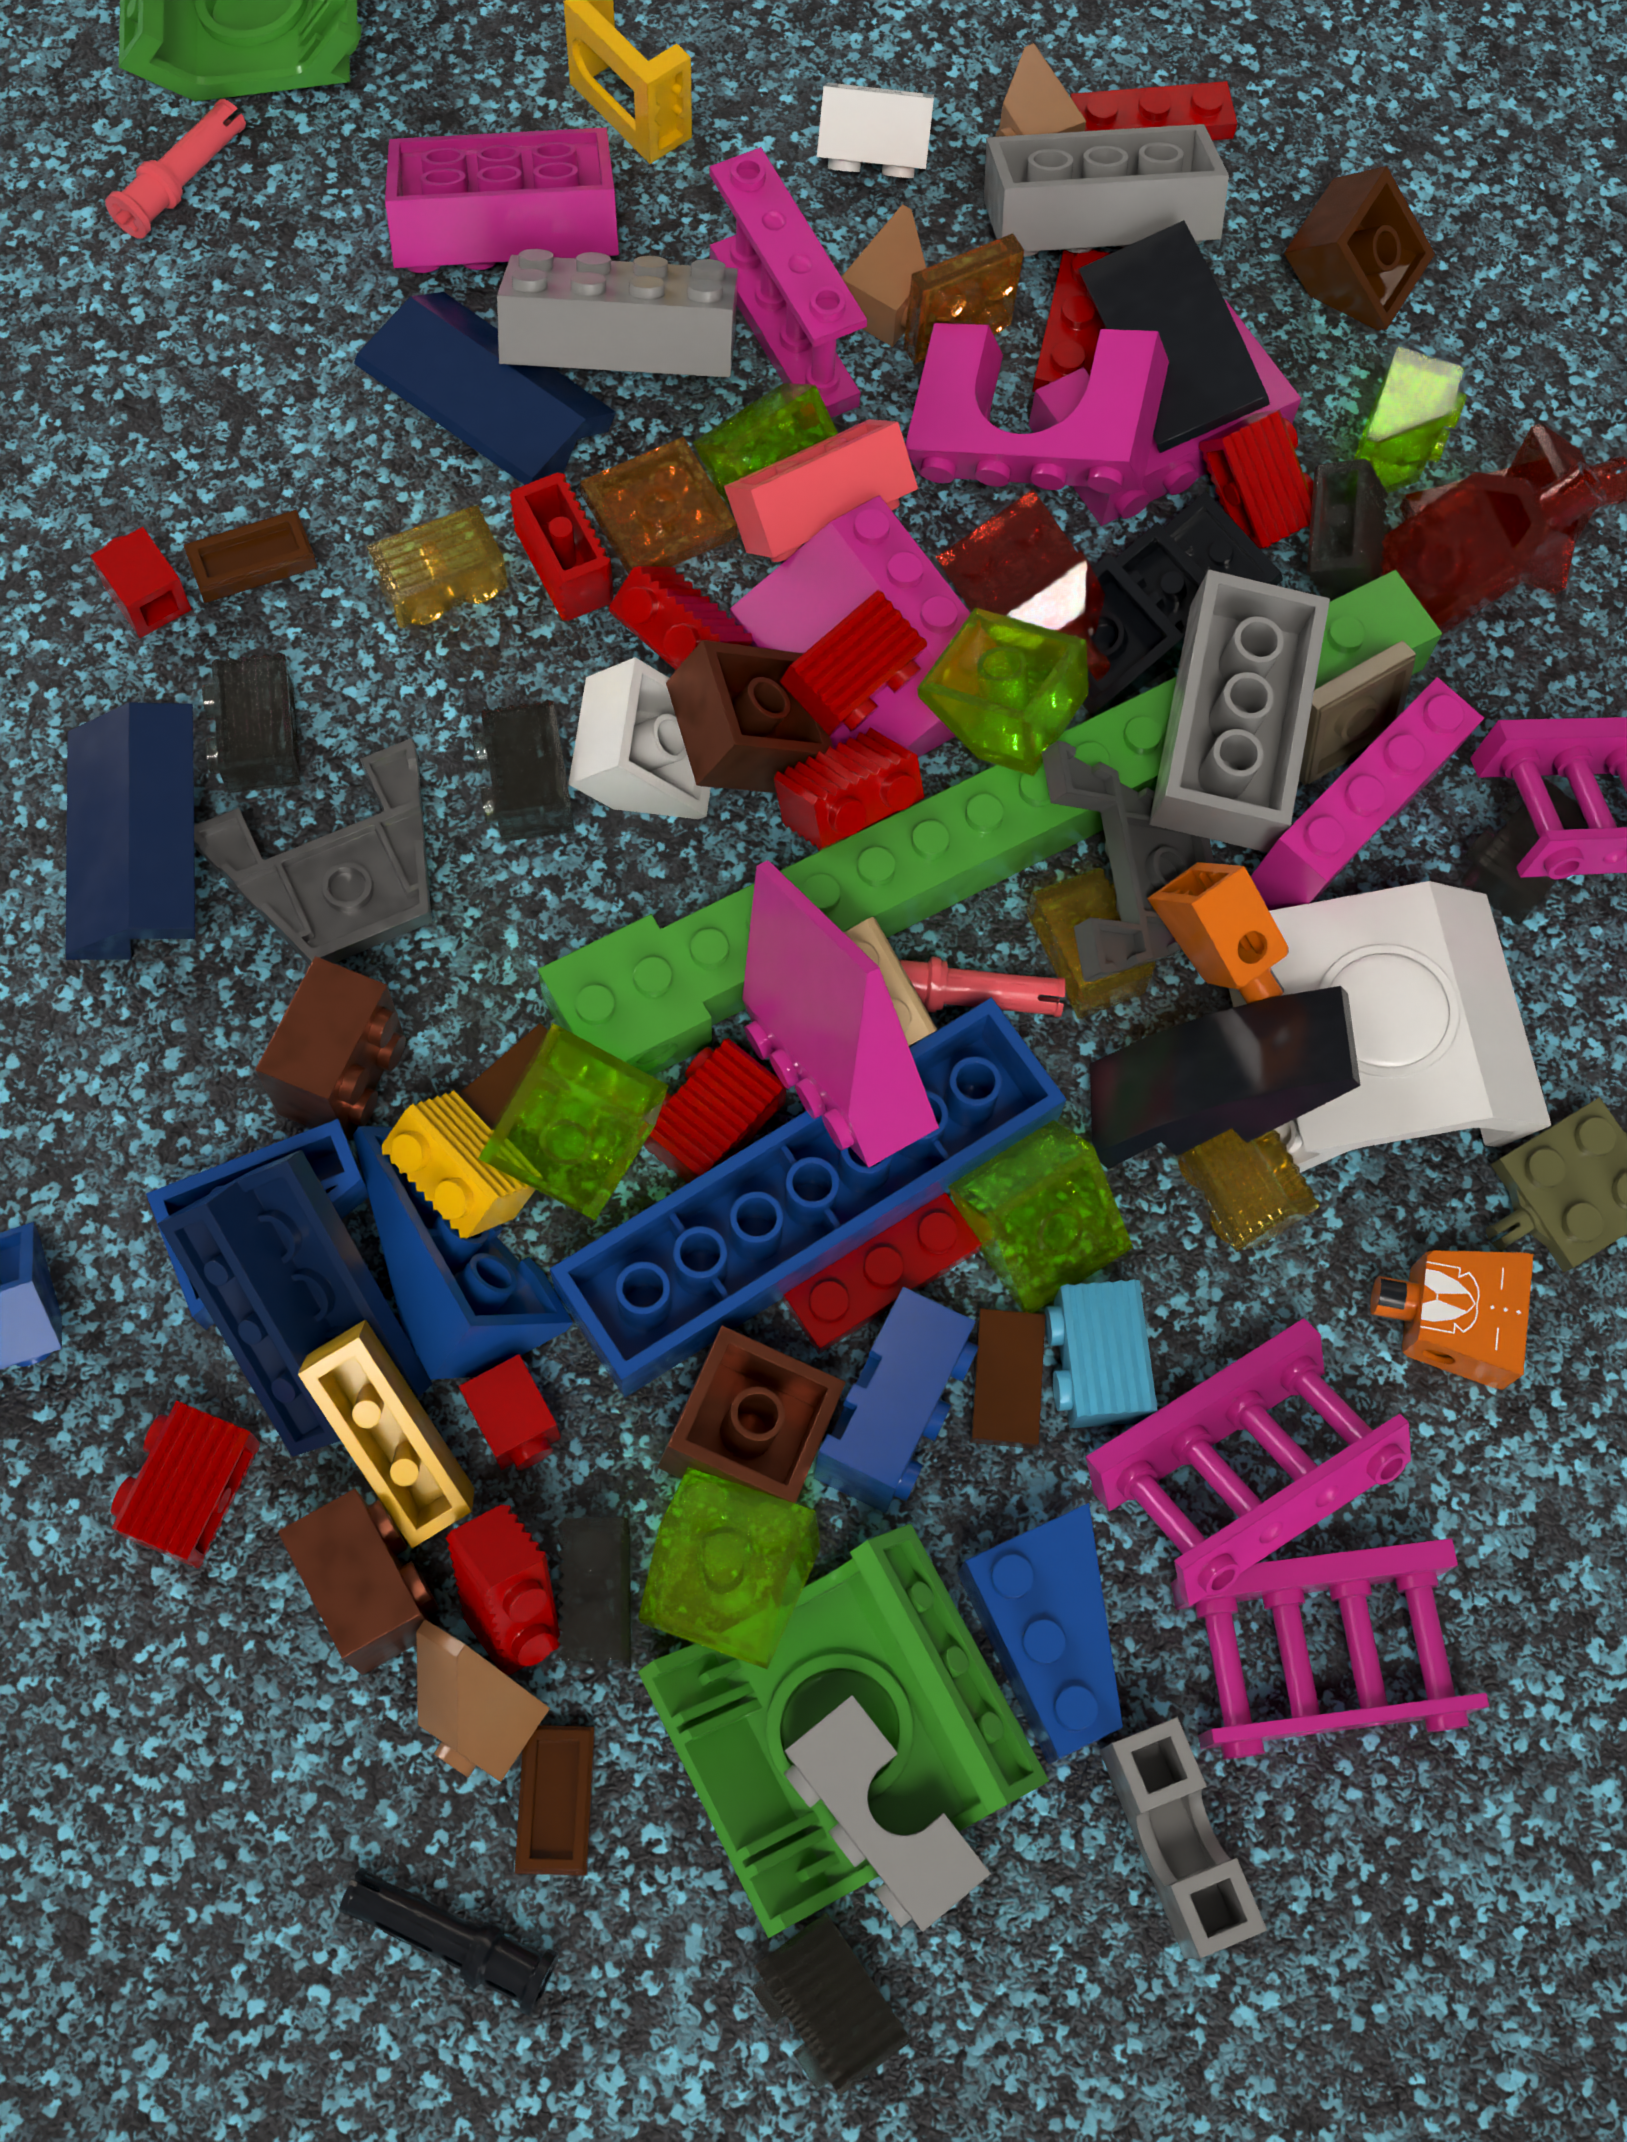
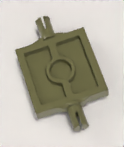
[1486,1097,1627,1272]

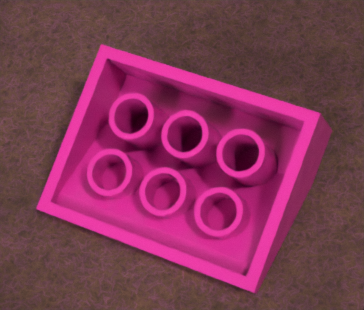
[385,127,619,273]
[730,495,1015,758]
[742,860,939,1168]

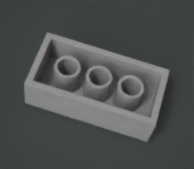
[984,124,1229,257]
[497,249,738,378]
[1149,569,1330,853]

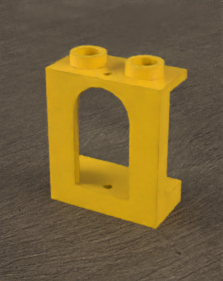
[563,0,692,164]

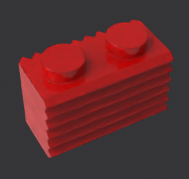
[1199,409,1320,549]
[509,472,614,621]
[609,566,753,670]
[780,590,927,736]
[774,727,924,851]
[642,1038,787,1184]
[111,1401,260,1569]
[445,1504,561,1675]

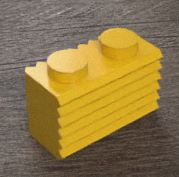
[381,1090,540,1238]

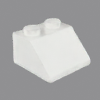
[817,82,934,178]
[568,657,711,819]

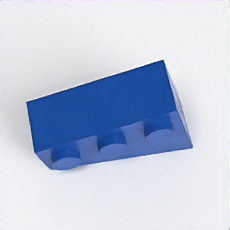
[146,1119,369,1330]
[814,1287,979,1514]
[957,1503,1123,1765]

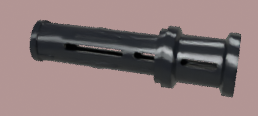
[339,1867,559,2016]

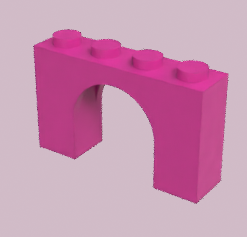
[1028,299,1302,526]
[905,323,1169,494]
[1250,677,1484,911]

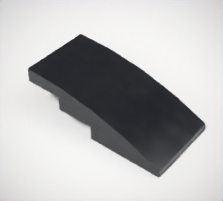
[1079,220,1270,453]
[1019,491,1283,717]
[1090,986,1361,1169]

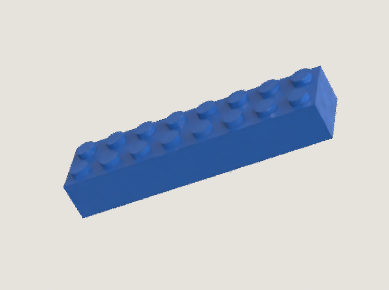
[549,997,1067,1398]

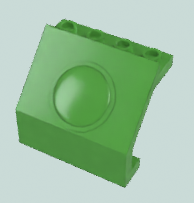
[119,0,361,102]
[638,1523,1049,1938]

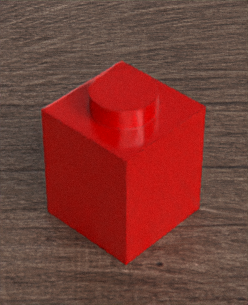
[90,527,192,638]
[458,1354,561,1471]

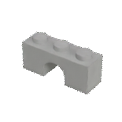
[784,1695,991,1932]
[1099,1717,1267,1959]

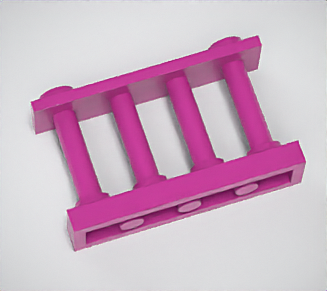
[709,147,867,427]
[1470,717,1627,879]
[1085,1318,1411,1607]
[1171,1538,1489,1760]

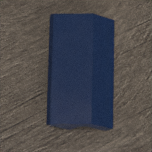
[354,292,616,485]
[65,702,195,960]
[158,1150,433,1457]

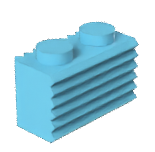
[1045,1279,1158,1428]

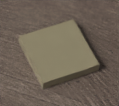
[1299,640,1416,785]

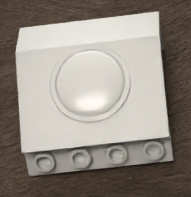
[1229,881,1551,1177]

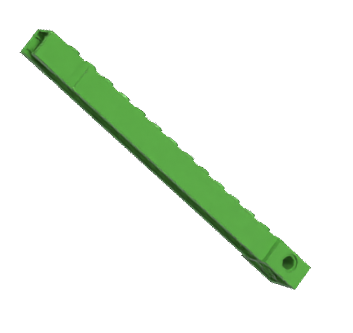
[537,570,1443,1102]

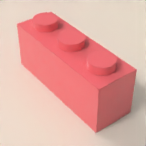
[724,419,918,562]

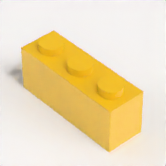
[298,1319,475,1548]

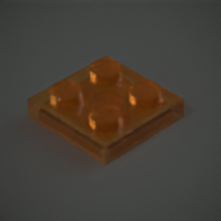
[903,233,1024,364]
[580,437,737,575]

